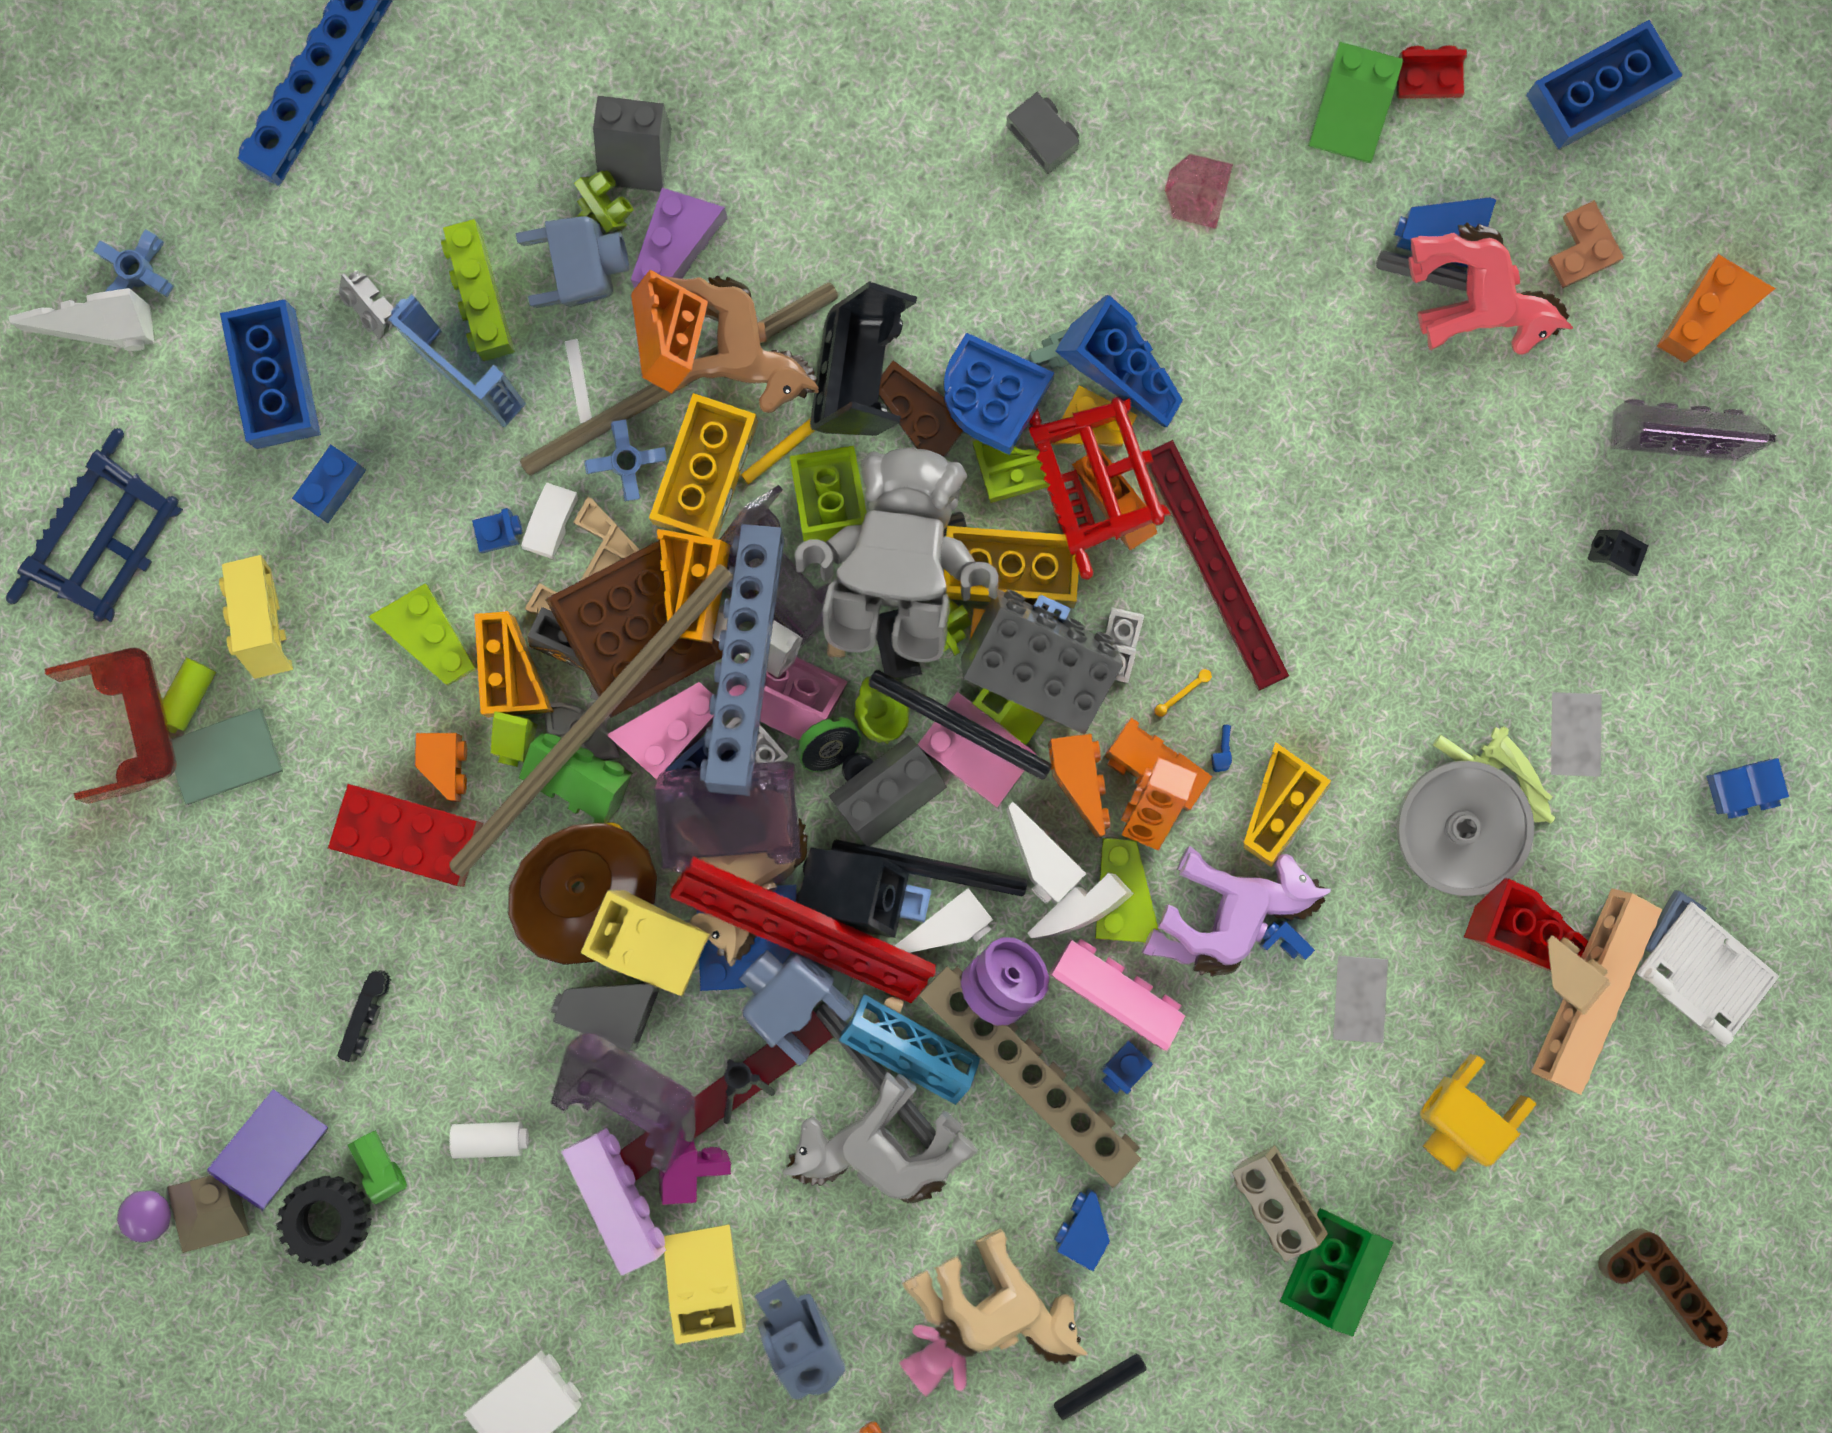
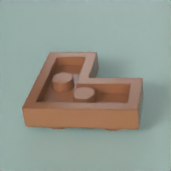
[1548,200,1624,288]

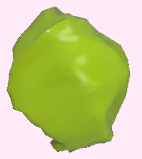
[854,676,910,745]

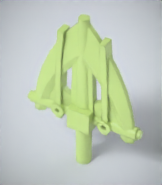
[1433,726,1555,824]

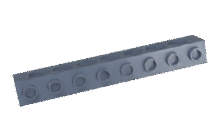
[700,524,785,796]

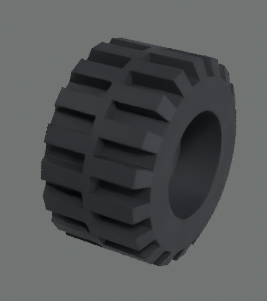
[276,1176,372,1267]

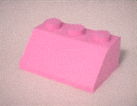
[729,657,848,740]

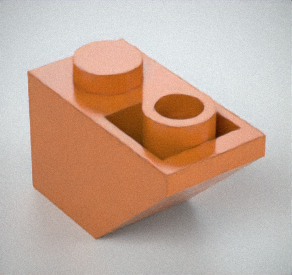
[415,733,467,802]

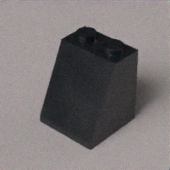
[796,847,909,938]

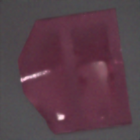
[1165,153,1233,229]

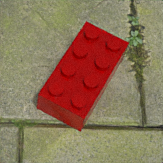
[328,784,484,887]

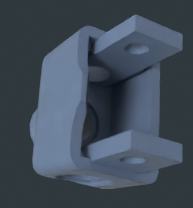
[515,216,629,308]
[739,950,855,1066]
[755,1279,845,1400]

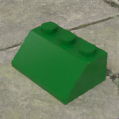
[1279,1208,1394,1337]

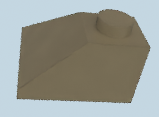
[167,1175,250,1253]

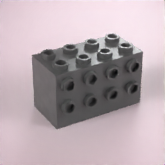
[961,589,1123,734]

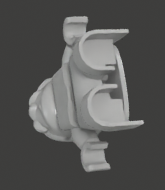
[795,448,998,662]

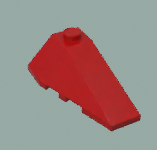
[1464,878,1588,972]

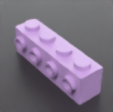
[561,1128,666,1276]

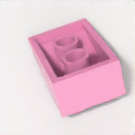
[918,692,1037,807]

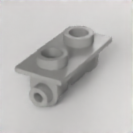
[339,271,394,339]

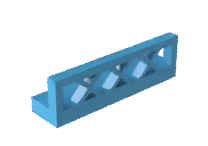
[838,994,981,1105]

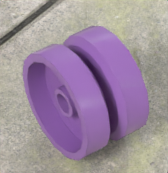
[961,937,1049,1025]

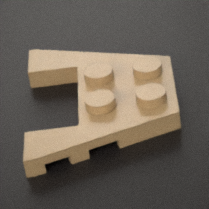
[525,497,640,614]

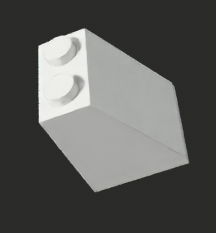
[464,1350,582,1433]

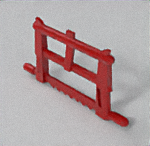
[1028,397,1171,580]

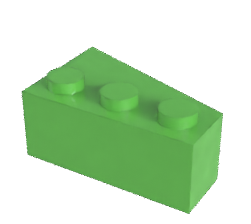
[519,733,633,823]

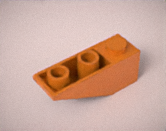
[1072,447,1158,550]

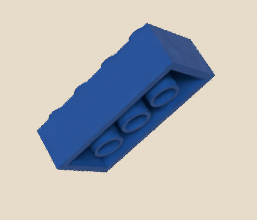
[1526,20,1683,150]
[220,299,321,449]

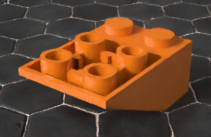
[1048,734,1110,838]

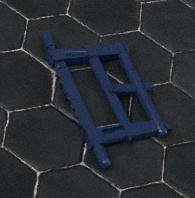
[6,428,184,622]

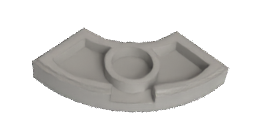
[544,702,620,760]

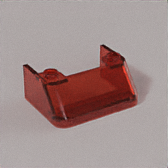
[44,648,177,804]

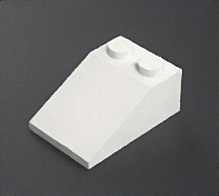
[1006,802,1086,904]

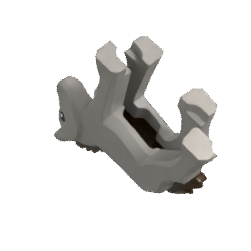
[783,1072,978,1203]

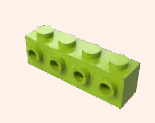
[440,219,515,362]

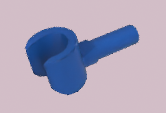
[1211,725,1232,772]

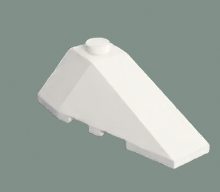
[9,288,154,351]

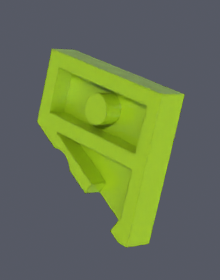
[972,440,1050,503]

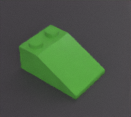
[1308,42,1403,163]

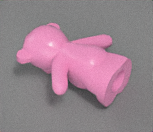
[899,1325,967,1397]

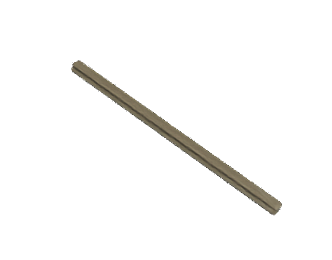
[520,282,838,475]

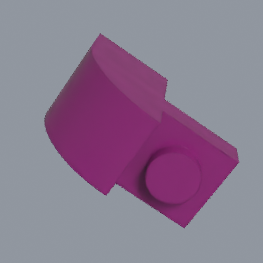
[659,1139,731,1205]

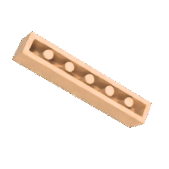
[1531,889,1662,1095]

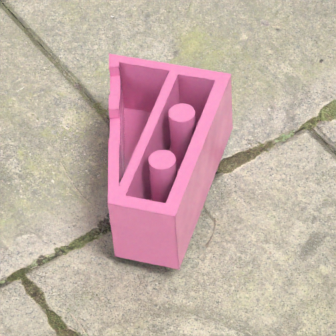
[607,682,714,782]

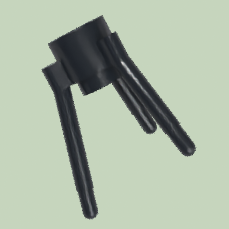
[724,1059,775,1124]

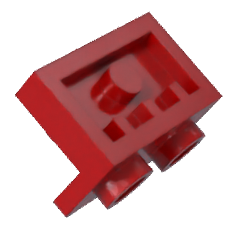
[1397,45,1467,99]

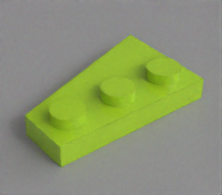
[368,583,476,686]
[1095,838,1159,943]

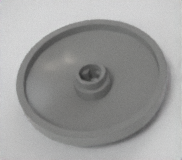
[1397,761,1534,896]

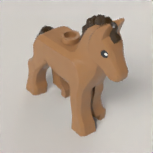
[663,276,819,413]

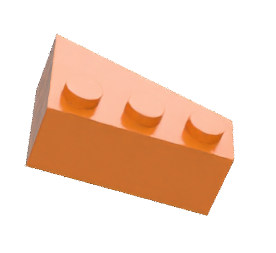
[1657,254,1776,363]
[631,270,708,393]
[1104,717,1213,811]

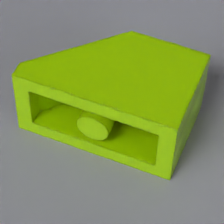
[490,711,538,767]

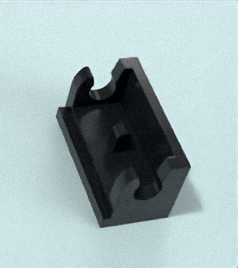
[876,609,922,680]

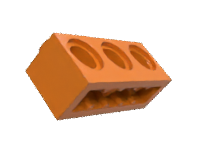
[1121,758,1196,851]

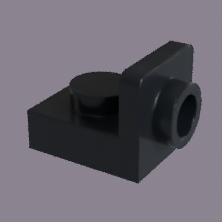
[1588,530,1649,576]

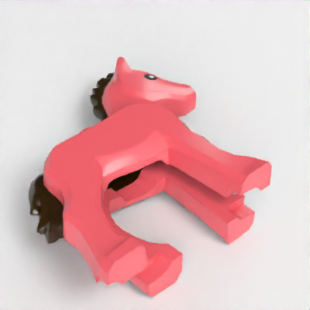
[1408,223,1573,354]

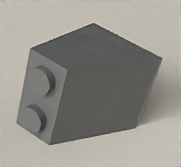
[593,96,672,192]
[551,983,660,1051]

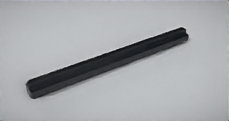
[868,670,1052,780]
[831,840,1028,897]

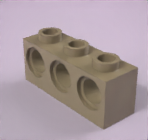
[1232,1145,1328,1262]

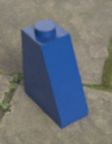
[1394,197,1496,268]

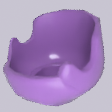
[117,1191,172,1243]

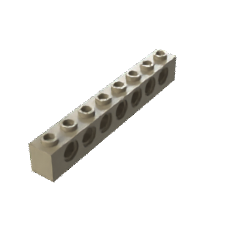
[919,966,1141,1188]

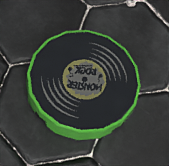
[796,717,861,772]

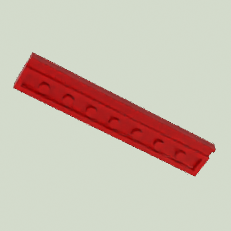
[670,856,936,1003]

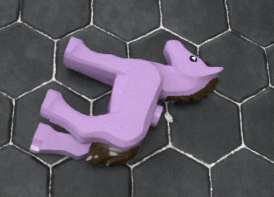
[1142,846,1331,977]

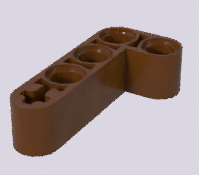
[1598,1228,1728,1348]

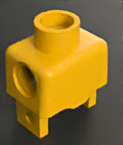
[1420,1054,1536,1173]

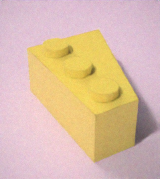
[219,555,293,679]

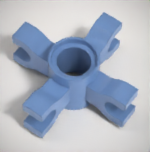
[93,229,174,297]
[584,419,667,501]

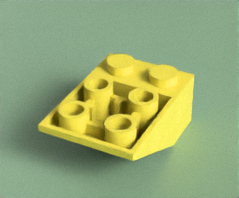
[581,890,710,996]
[664,1224,746,1345]

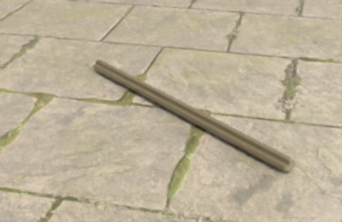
[449,565,733,877]

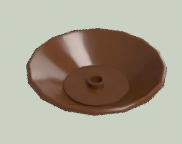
[507,822,657,965]

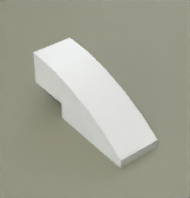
[1027,873,1134,939]

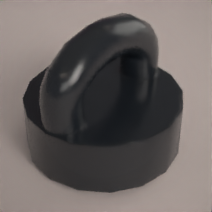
[842,752,873,781]

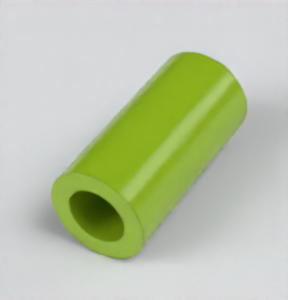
[154,657,217,734]

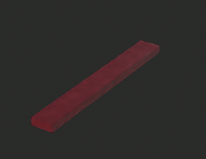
[1147,440,1289,691]
[619,1010,833,1181]

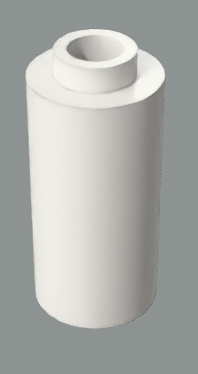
[450,1122,529,1159]

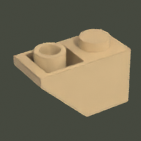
[1548,935,1611,1015]

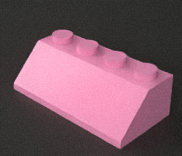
[1048,938,1185,1051]

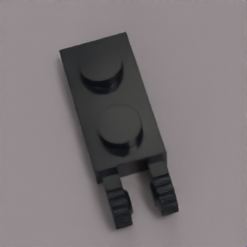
[337,970,392,1062]

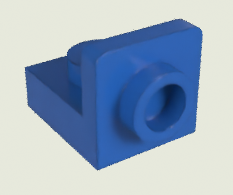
[472,508,523,554]
[1259,921,1315,960]
[1100,1041,1153,1095]

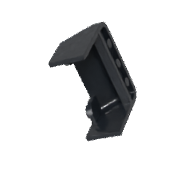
[810,281,917,436]

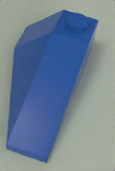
[1055,295,1183,427]

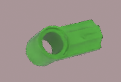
[348,1130,407,1205]

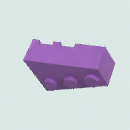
[631,187,728,289]

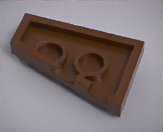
[879,360,964,458]

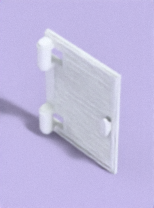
[1636,902,1779,1047]

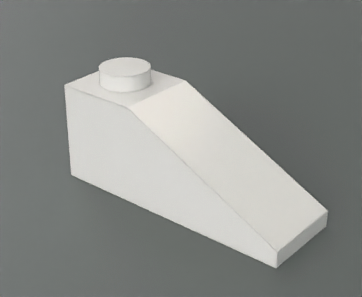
[895,888,993,953]

